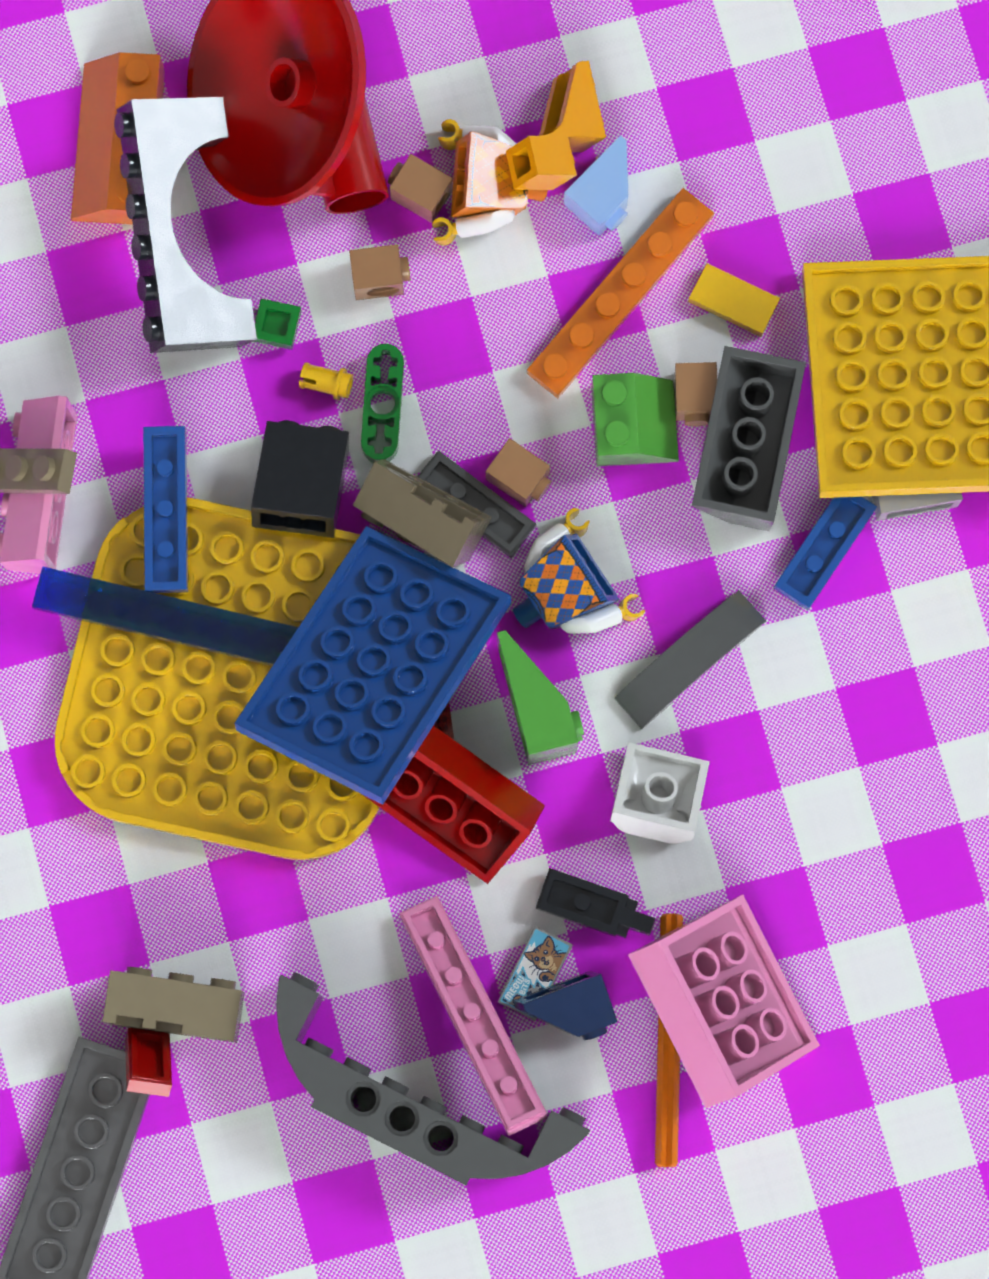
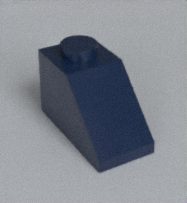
[513,971,618,1040]

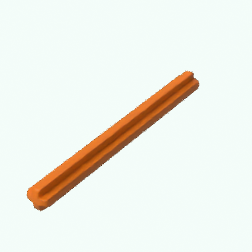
[655,913,683,1168]

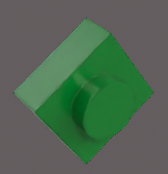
[253,298,302,350]

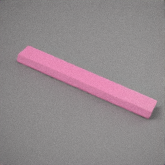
[399,896,547,1136]

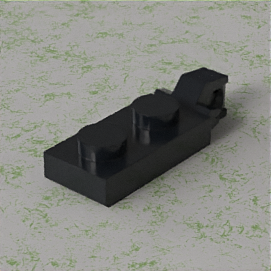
[536,868,655,938]

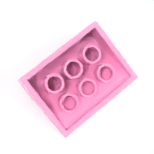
[628,895,820,1108]

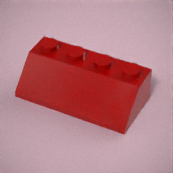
[363,725,545,884]

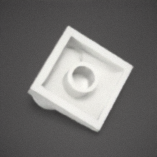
[610,742,710,844]

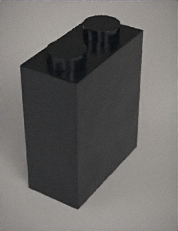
[251,420,349,538]

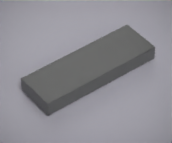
[417,450,536,558]

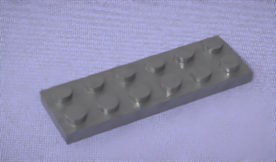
[0,1037,150,1279]

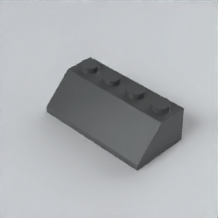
[691,346,806,532]

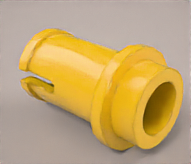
[299,362,353,400]

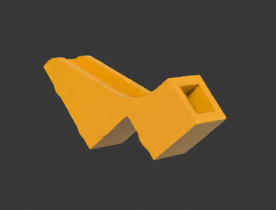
[506,61,606,190]

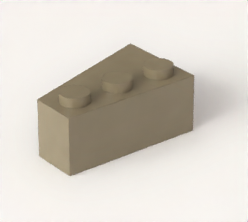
[353,459,492,567]
[102,967,245,1043]

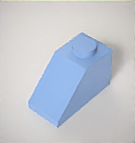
[564,135,628,236]

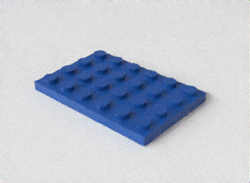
[234,526,512,805]

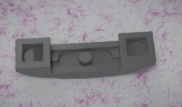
[614,590,766,730]

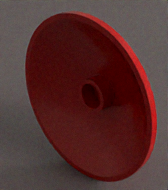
[187,0,389,214]

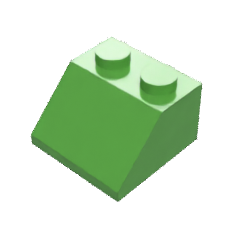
[591,373,679,467]

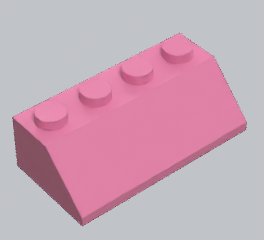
[0,396,78,575]

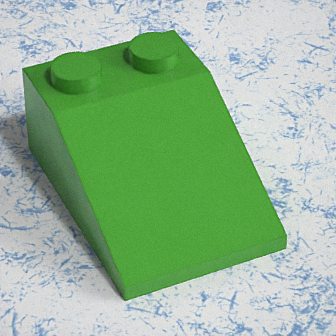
[497,630,584,765]

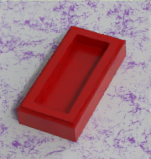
[125,1028,172,1097]

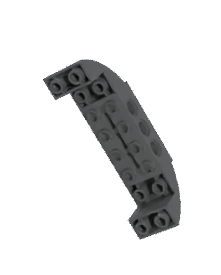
[276,972,590,1185]

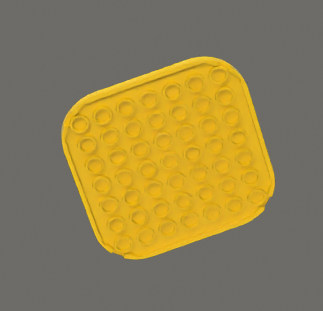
[55,497,380,860]

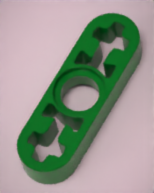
[361,344,404,463]

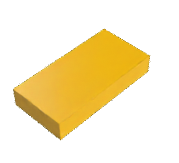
[688,263,780,337]

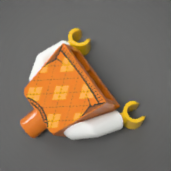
[432,119,548,246]

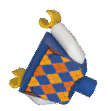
[513,508,645,634]

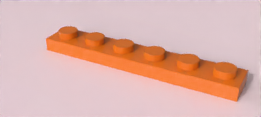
[527,188,714,399]

